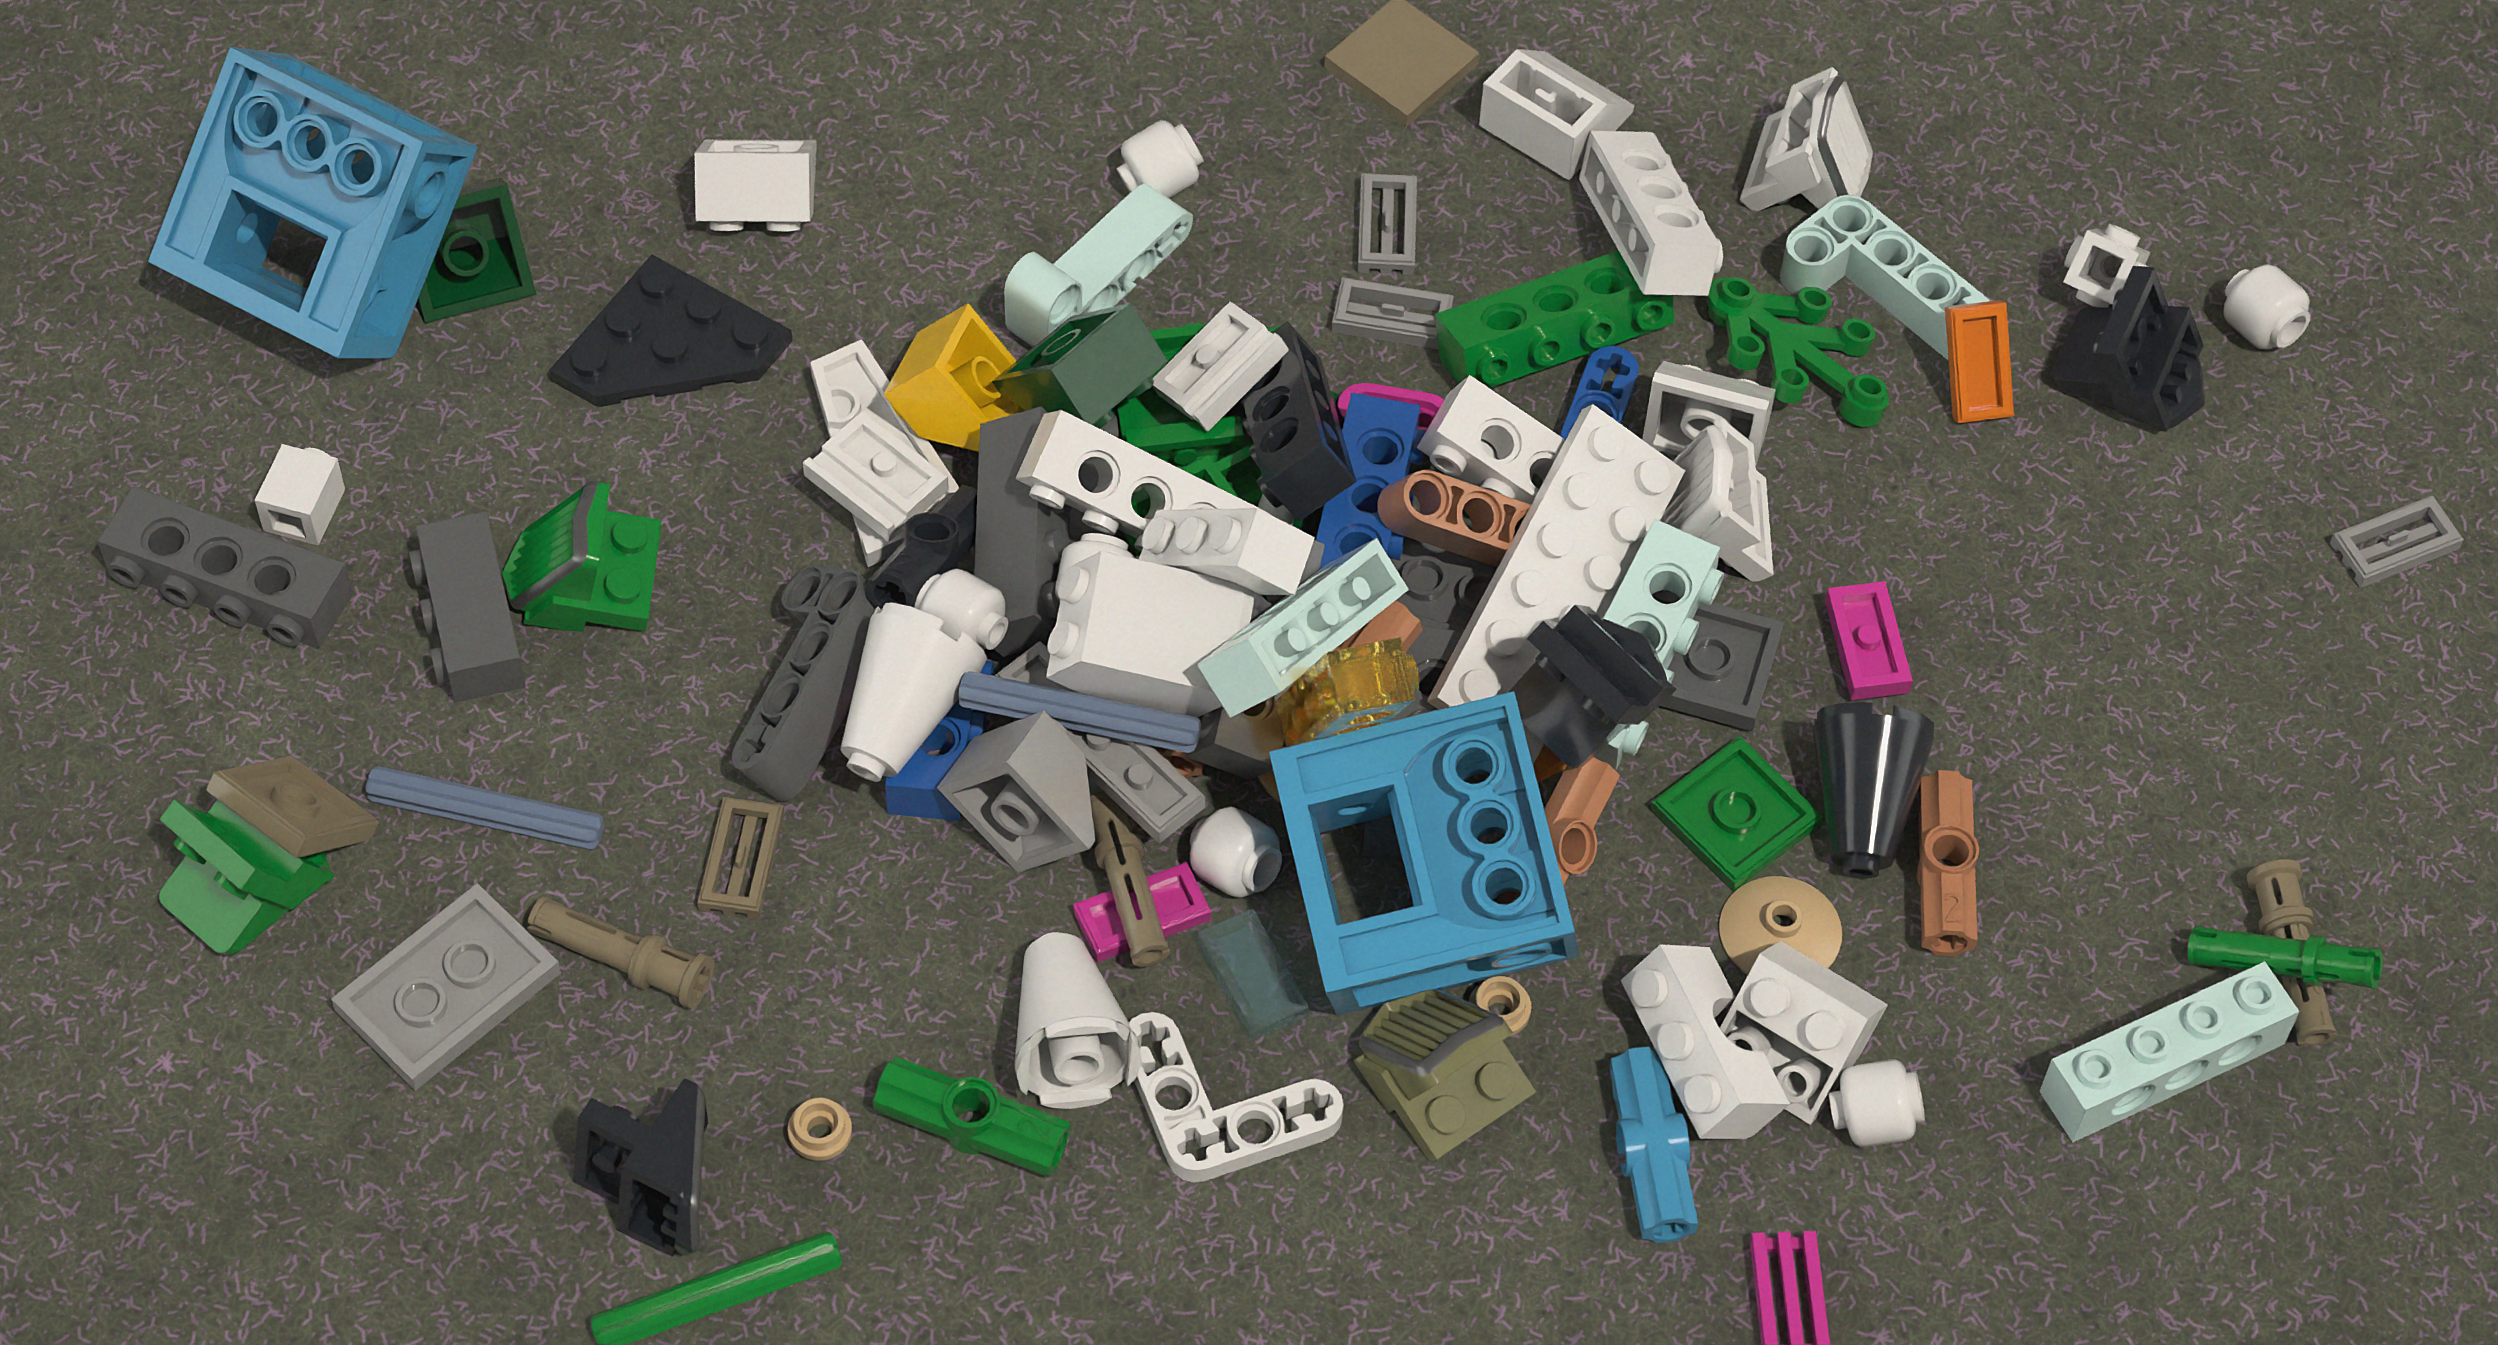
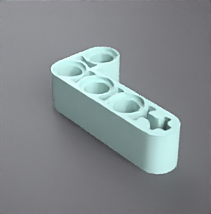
[1004,183,1193,347]
[1780,195,1990,360]

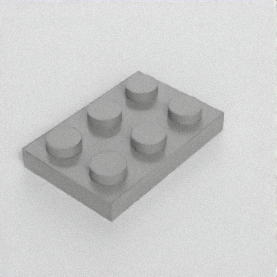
[331,883,561,1091]

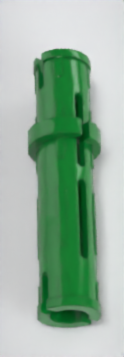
[2188,925,2383,989]

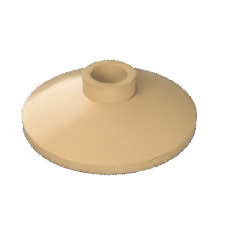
[1719,876,1842,975]

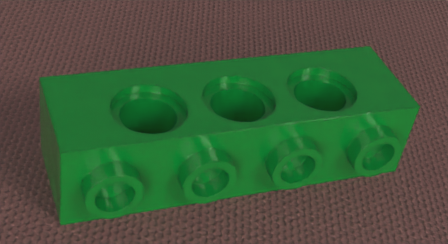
[1435,251,1675,388]

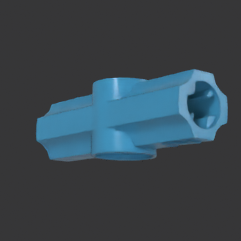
[1609,1047,1698,1243]

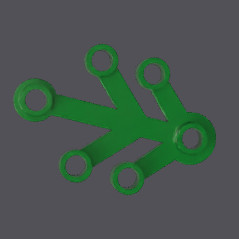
[1705,277,1889,427]

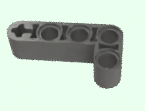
[732,565,877,801]

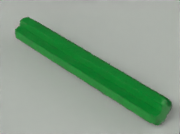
[590,1232,842,1345]

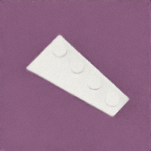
[810,339,959,567]

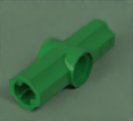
[873,1056,1071,1177]

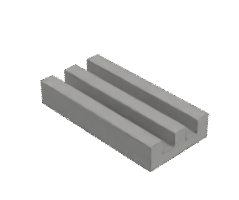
[1358,173,1417,275]
[1331,277,1454,349]
[2330,495,2464,588]

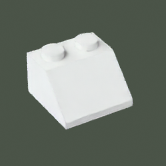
[694,140,816,231]
[1642,361,1776,468]

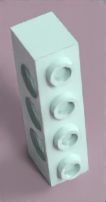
[1594,519,1724,770]
[1197,538,1409,718]
[2039,962,2300,1142]

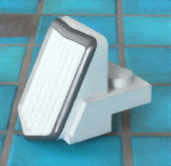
[1740,67,1873,211]

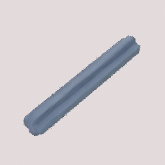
[958,671,1201,753]
[366,766,604,849]

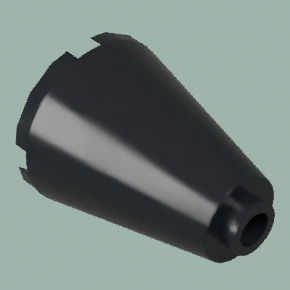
[1812,702,1934,878]

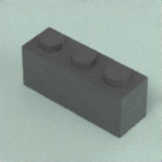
[409,511,526,703]

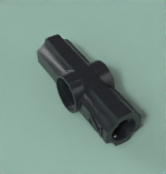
[866,485,978,610]

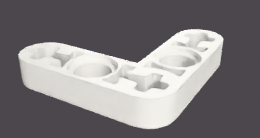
[1129,1012,1344,1182]

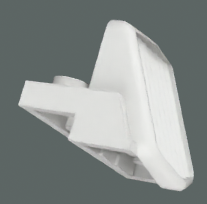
[1660,418,1773,581]

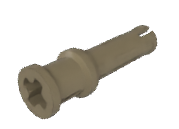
[2246,859,2337,1046]
[527,896,715,1009]

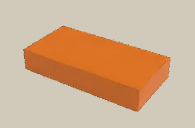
[1945,300,2014,423]

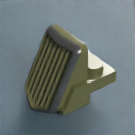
[1354,989,1536,1162]

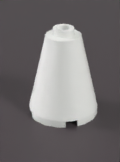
[841,603,987,782]
[1014,932,1142,1109]

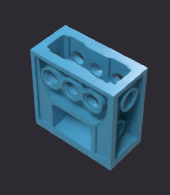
[148,47,478,358]
[1269,691,1580,1015]

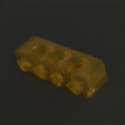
[1276,637,1419,747]

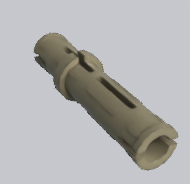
[1090,791,1170,967]

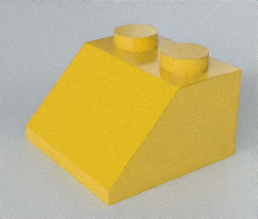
[883,303,1026,452]

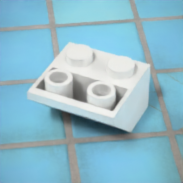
[1479,49,1634,180]
[1720,941,1888,1125]

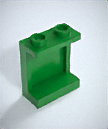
[1115,323,1244,469]

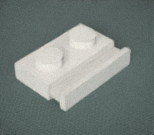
[1152,301,1289,432]
[803,411,949,542]

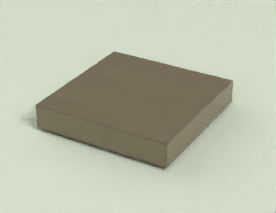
[1324,0,1480,127]
[206,756,379,858]

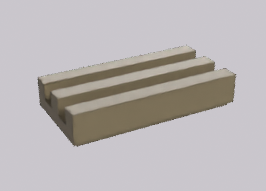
[697,797,785,920]

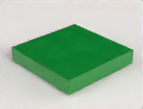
[1650,736,1824,892]

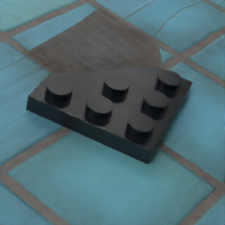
[549,254,793,407]

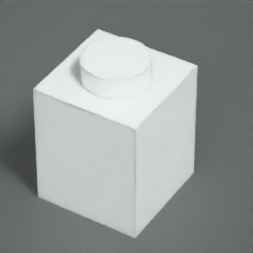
[255,444,345,545]

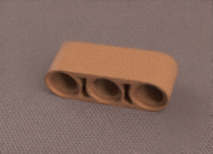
[1378,470,1531,568]

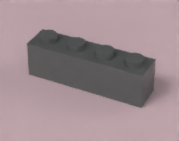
[974,406,1072,657]

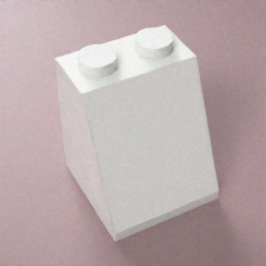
[1046,551,1255,717]

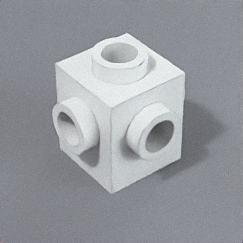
[2063,224,2150,308]

